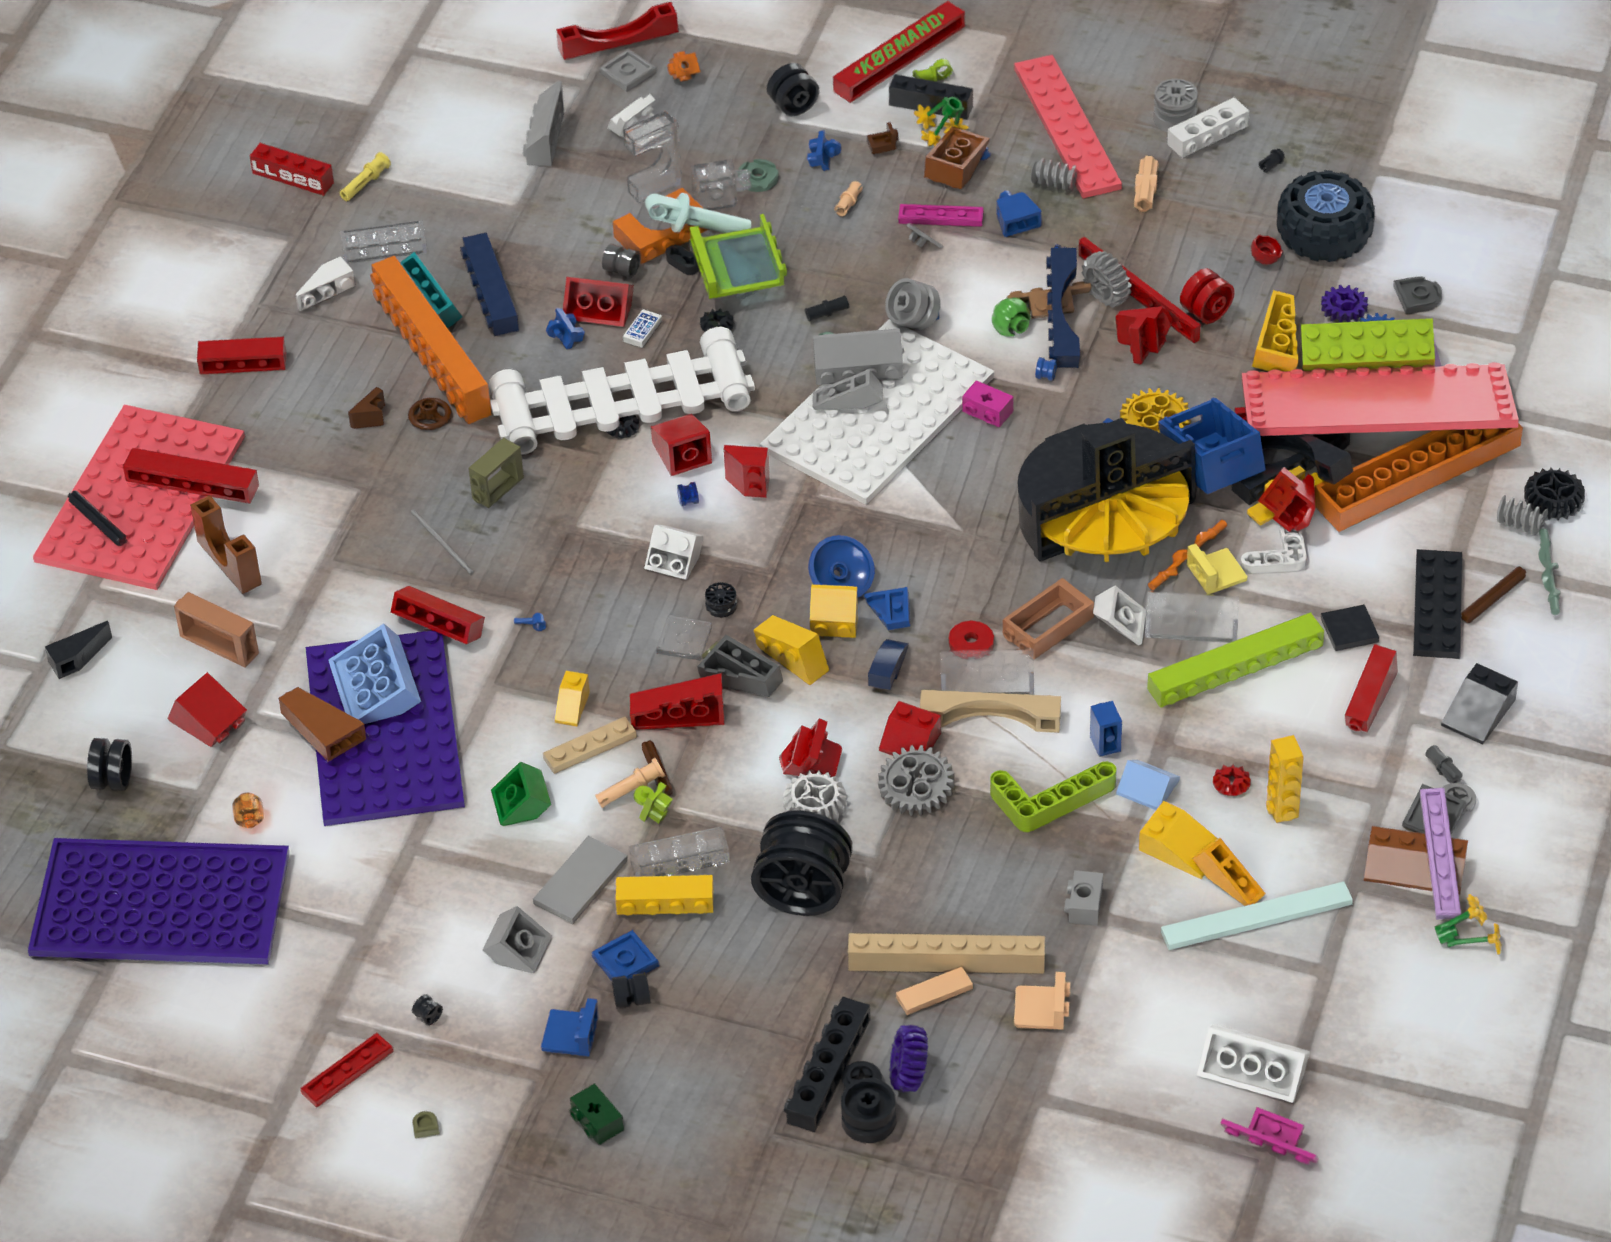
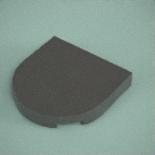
[1393,276,1442,314]

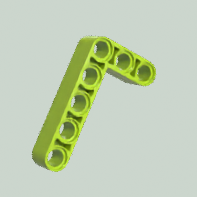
[990,761,1116,832]

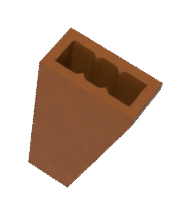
[278,687,366,762]

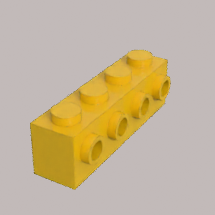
[1266,735,1304,823]
[615,875,714,915]

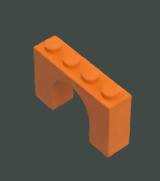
[613,188,711,264]

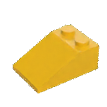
[1139,801,1218,879]

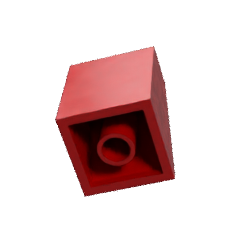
[651,414,712,476]
[167,672,247,747]

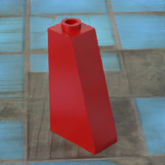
[1345,644,1398,732]

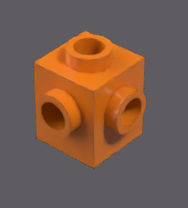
[667,51,700,82]

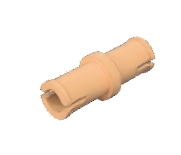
[834,181,863,216]

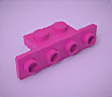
[1220,1107,1318,1165]

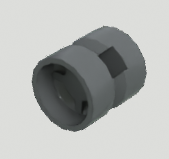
[602,244,641,278]

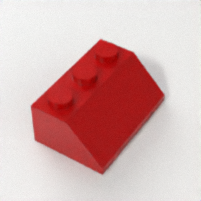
[563,277,634,327]

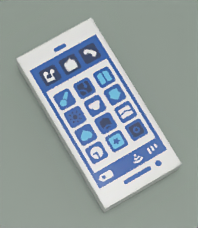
[623,309,662,348]

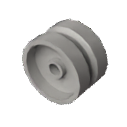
[886,278,941,330]

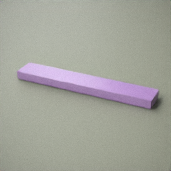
[1420,788,1461,920]

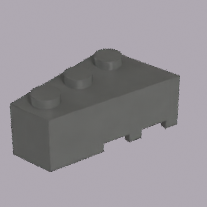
[697,634,783,697]

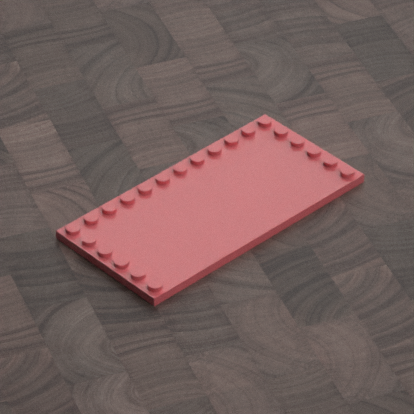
[1242,362,1519,436]

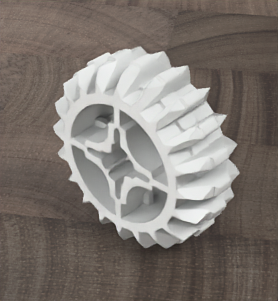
[783,770,847,822]

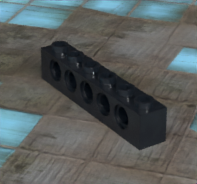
[784,996,870,1133]

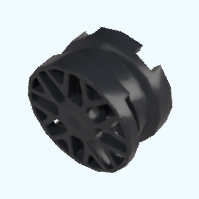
[705,582,737,618]

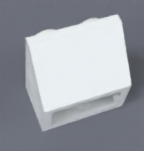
[644,525,704,580]

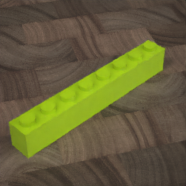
[1147,612,1324,708]

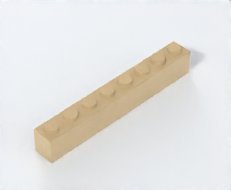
[848,933,1045,974]

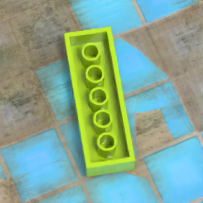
[1301,318,1435,371]

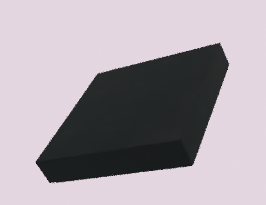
[1321,604,1379,651]

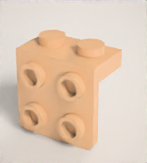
[1014,972,1070,1030]

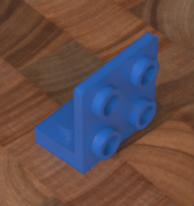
[541,998,599,1057]

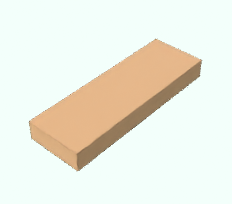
[896,967,973,1015]

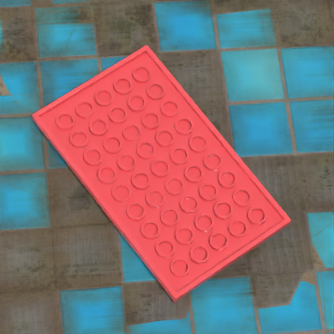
[33,405,245,590]

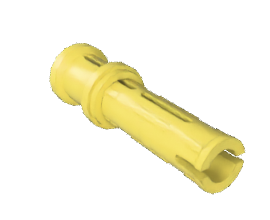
[339,152,391,201]

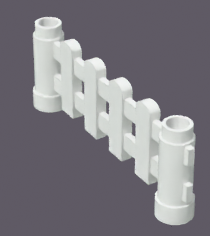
[489,327,755,455]

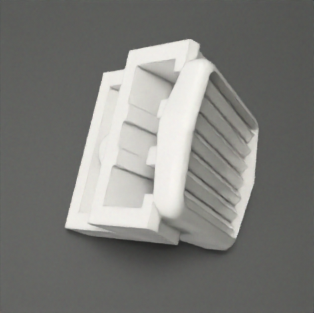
[608,94,664,148]

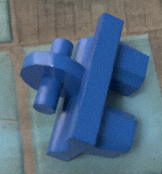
[807,130,842,171]
[546,308,585,349]

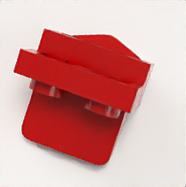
[1115,306,1173,364]
[1258,467,1316,532]
[779,718,842,778]

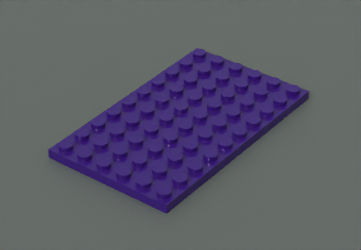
[305,630,465,826]
[28,838,290,965]

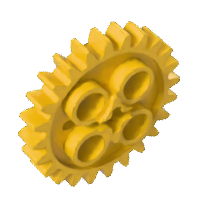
[1120,388,1191,433]

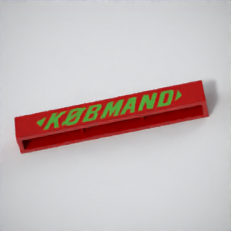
[833,1,965,103]

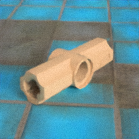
[1134,156,1158,212]

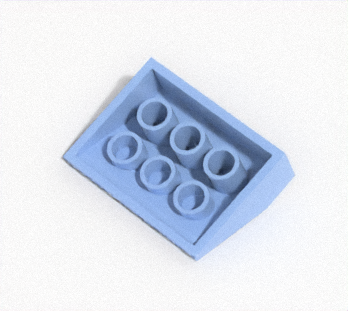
[328,624,421,724]

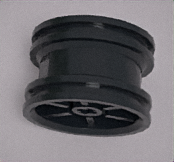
[751,810,853,916]

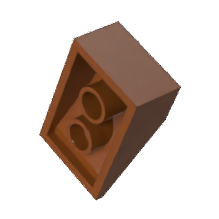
[924,126,990,189]

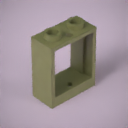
[469,438,524,508]

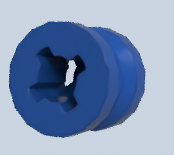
[1035,357,1057,381]

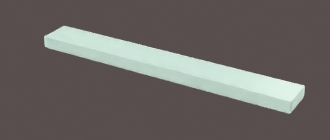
[1161,882,1353,950]

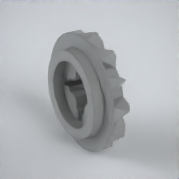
[1442,783,1476,815]

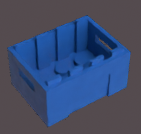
[1158,397,1266,494]

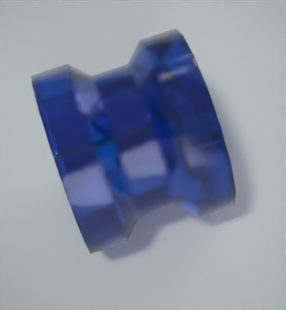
[677,482,699,506]

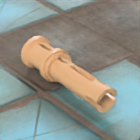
[595,758,665,808]

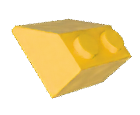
[810,584,858,638]

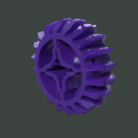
[889,1025,928,1092]

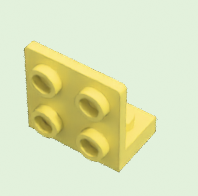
[1187,544,1248,595]

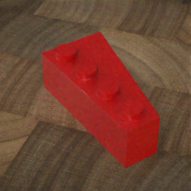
[630,673,724,730]

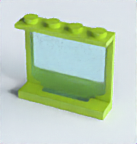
[690,214,787,299]

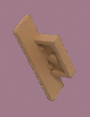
[1006,281,1091,319]

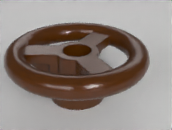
[408,398,451,430]

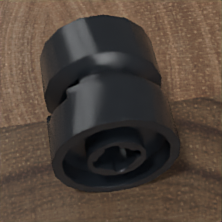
[612,972,651,1009]

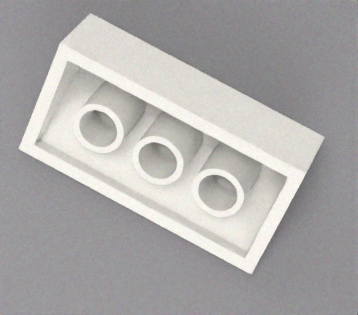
[1197,1024,1310,1103]

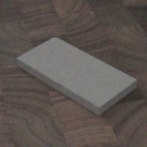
[533,836,628,924]

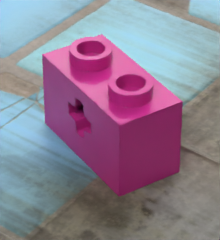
[962,380,1013,428]

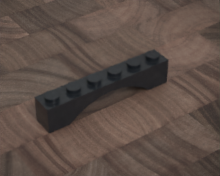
[1246,420,1353,485]
[1232,433,1350,505]

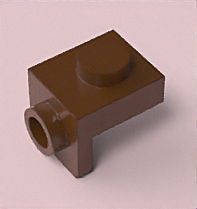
[867,122,899,154]

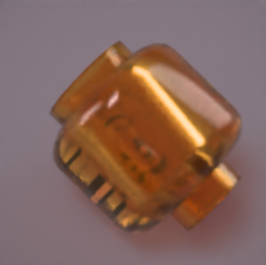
[232,793,264,828]

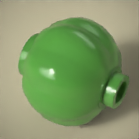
[991,298,1031,336]

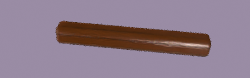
[1461,566,1526,623]

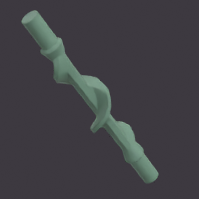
[1538,528,1561,615]

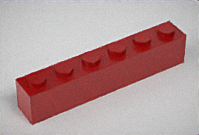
[123,448,259,504]

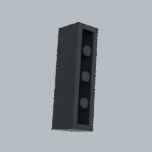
[889,74,973,120]

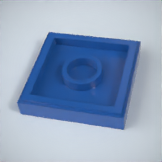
[592,930,659,981]

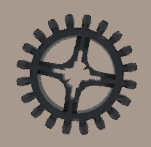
[1524,467,1585,521]

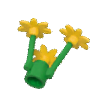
[913,97,969,147]
[1434,894,1501,955]

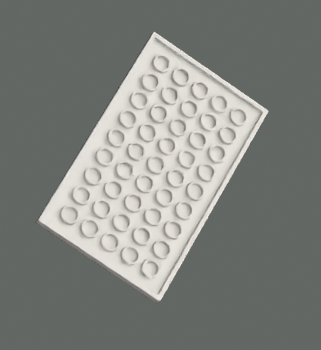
[760,319,995,505]

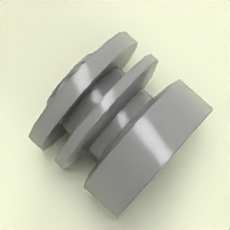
[1153,79,1198,133]

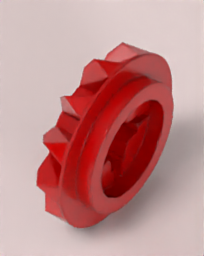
[1213,764,1251,796]

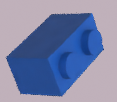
[1090,700,1122,757]

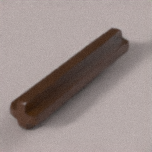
[642,740,673,796]

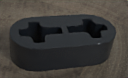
[666,245,699,275]

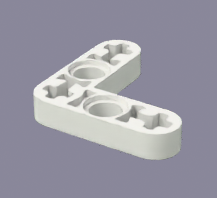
[1241,525,1306,574]

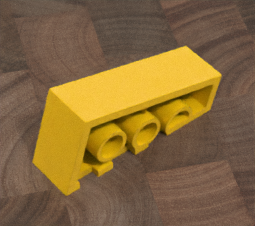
[1252,290,1298,372]

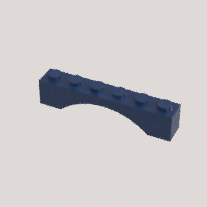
[1046,248,1080,368]

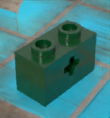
[569,1083,624,1145]

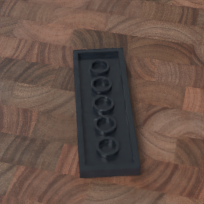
[1413,549,1462,659]

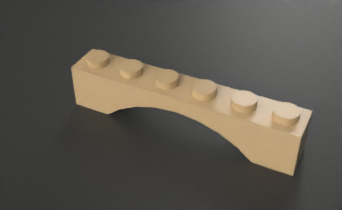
[920,690,1061,733]

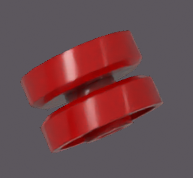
[1180,268,1235,324]

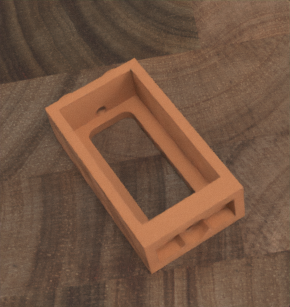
[1003,578,1094,660]
[174,592,259,668]

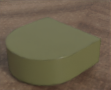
[412,1111,440,1139]

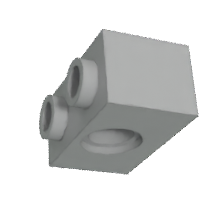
[1064,870,1103,926]

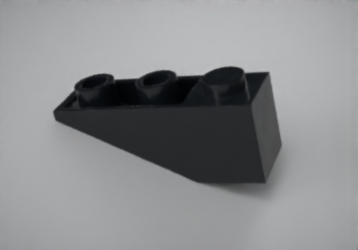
[45,620,112,679]

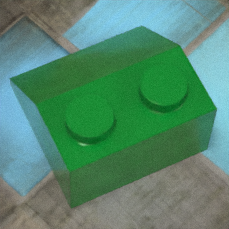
[491,761,552,826]

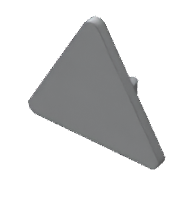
[907,223,943,249]

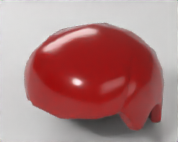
[1250,234,1283,265]

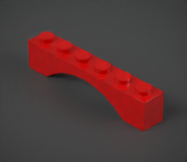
[556,2,678,60]

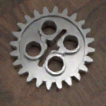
[878,745,955,816]

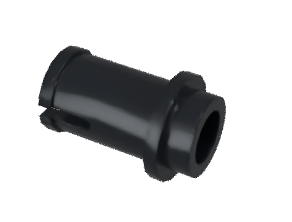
[1258,149,1285,173]

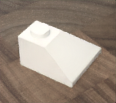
[1093,585,1147,646]

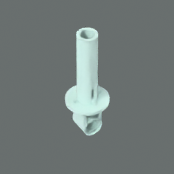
[645,193,751,233]

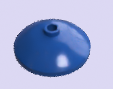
[808,535,875,598]

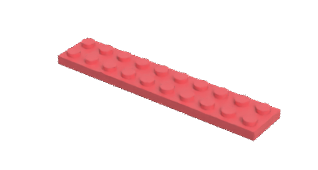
[1014,55,1122,199]

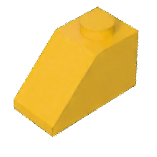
[555,671,590,726]

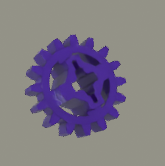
[1321,285,1368,323]

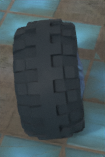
[1277,170,1375,262]

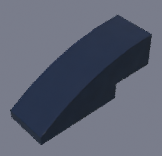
[868,639,909,690]

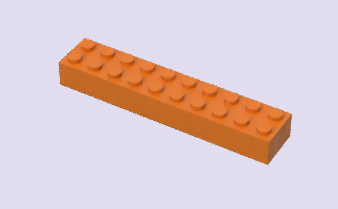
[370,256,492,424]
[1315,423,1523,532]

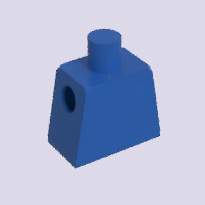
[996,190,1041,237]

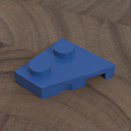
[864,587,911,630]

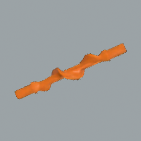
[1148,520,1227,590]

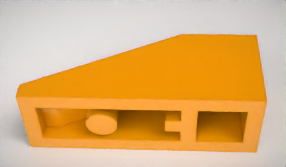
[1192,838,1266,906]

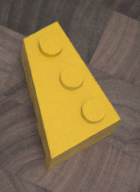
[753,615,830,685]

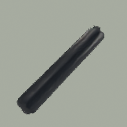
[68,490,127,546]

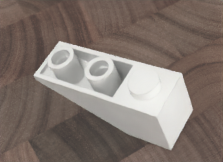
[296,256,355,311]

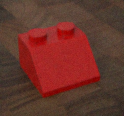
[723,445,770,498]
[879,701,941,756]

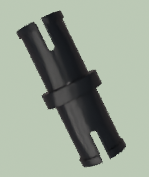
[805,295,849,322]

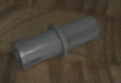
[1425,745,1463,783]

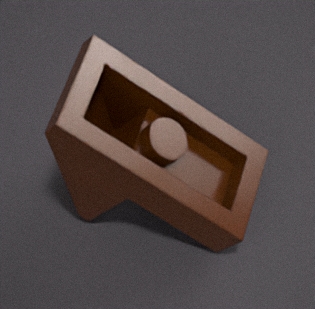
[348,387,385,429]

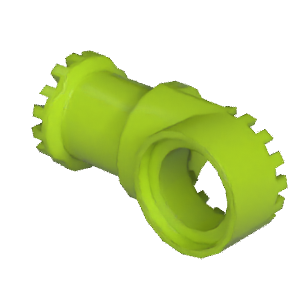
[912,59,953,82]

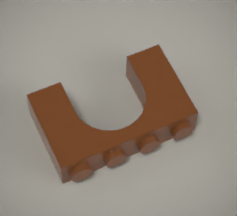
[190,495,262,594]

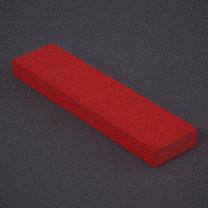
[300,1033,393,1108]

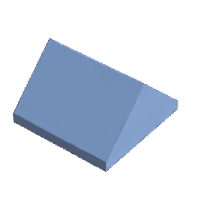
[1116,760,1180,810]

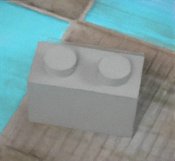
[482,906,552,973]

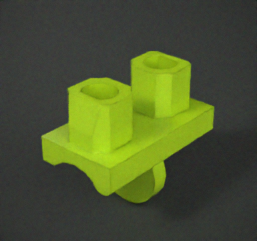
[634,782,673,824]

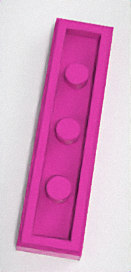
[898,204,983,227]

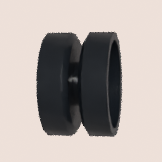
[767,63,819,116]
[87,738,132,791]
[841,1078,896,1143]

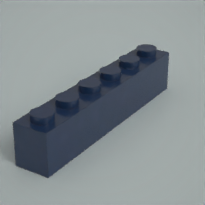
[460,232,519,336]

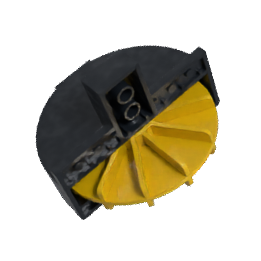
[1017,418,1196,562]

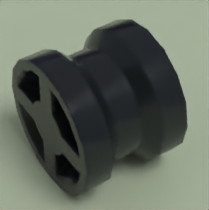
[412,994,443,1025]

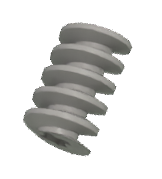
[1031,158,1077,191]
[1497,495,1548,535]

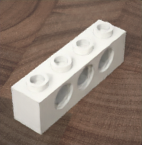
[1167,98,1249,158]

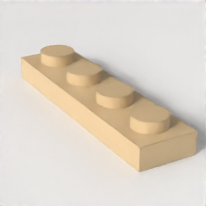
[543,717,637,774]

